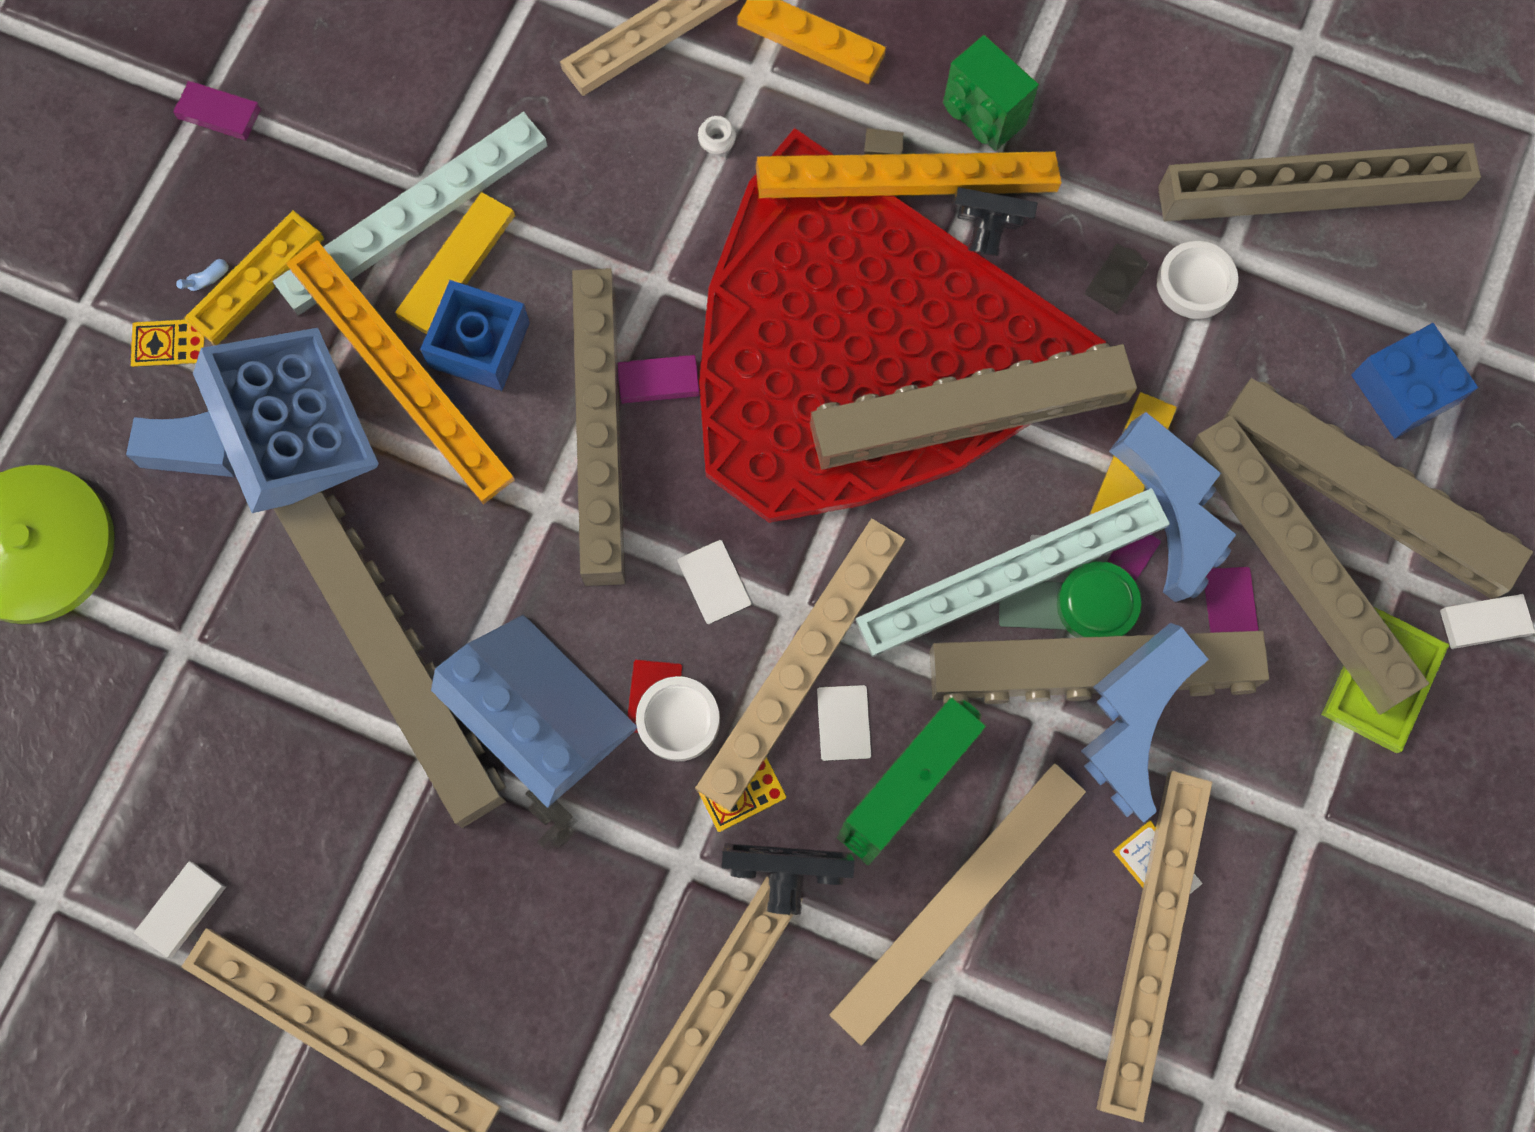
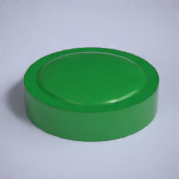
[1057,561,1141,638]

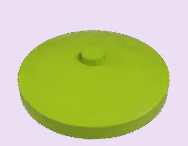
[0,465,115,624]

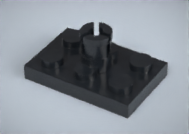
[951,187,1038,256]
[721,843,855,915]

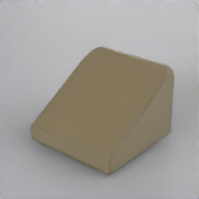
[864,128,904,155]

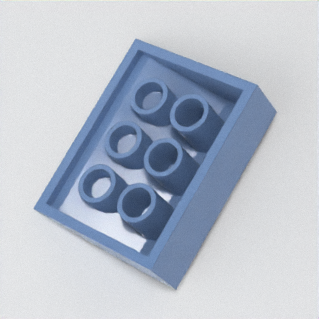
[193,328,378,513]
[431,615,637,808]

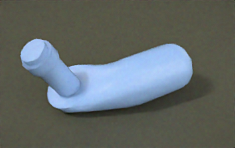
[176,259,229,291]

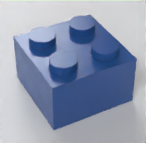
[420,280,530,391]
[1351,323,1479,439]

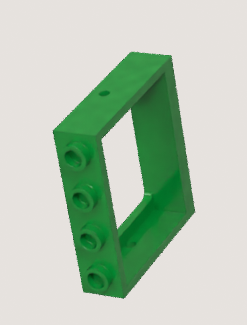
[837,697,986,866]

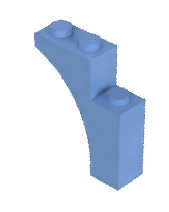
[126,411,235,477]
[1109,412,1236,602]
[1081,623,1209,823]

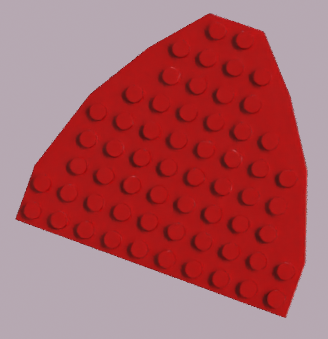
[699,128,1106,523]

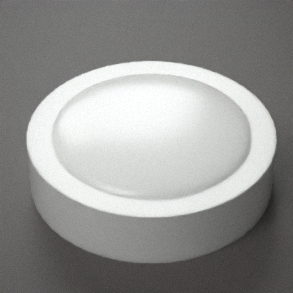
[1157,241,1238,319]
[636,677,720,761]

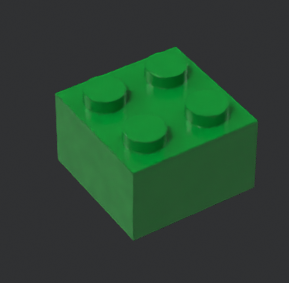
[943,35,1039,152]

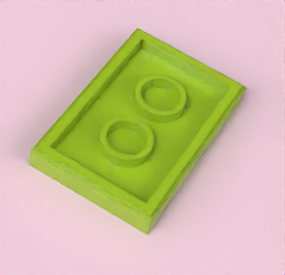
[1321,607,1449,753]

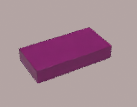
[173,80,261,141]
[617,355,699,404]

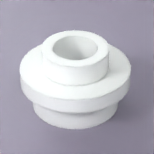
[698,116,736,154]

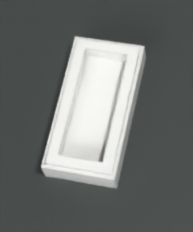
[1440,594,1535,649]
[134,861,226,958]

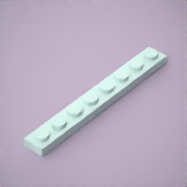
[272,112,547,316]
[855,488,1170,657]

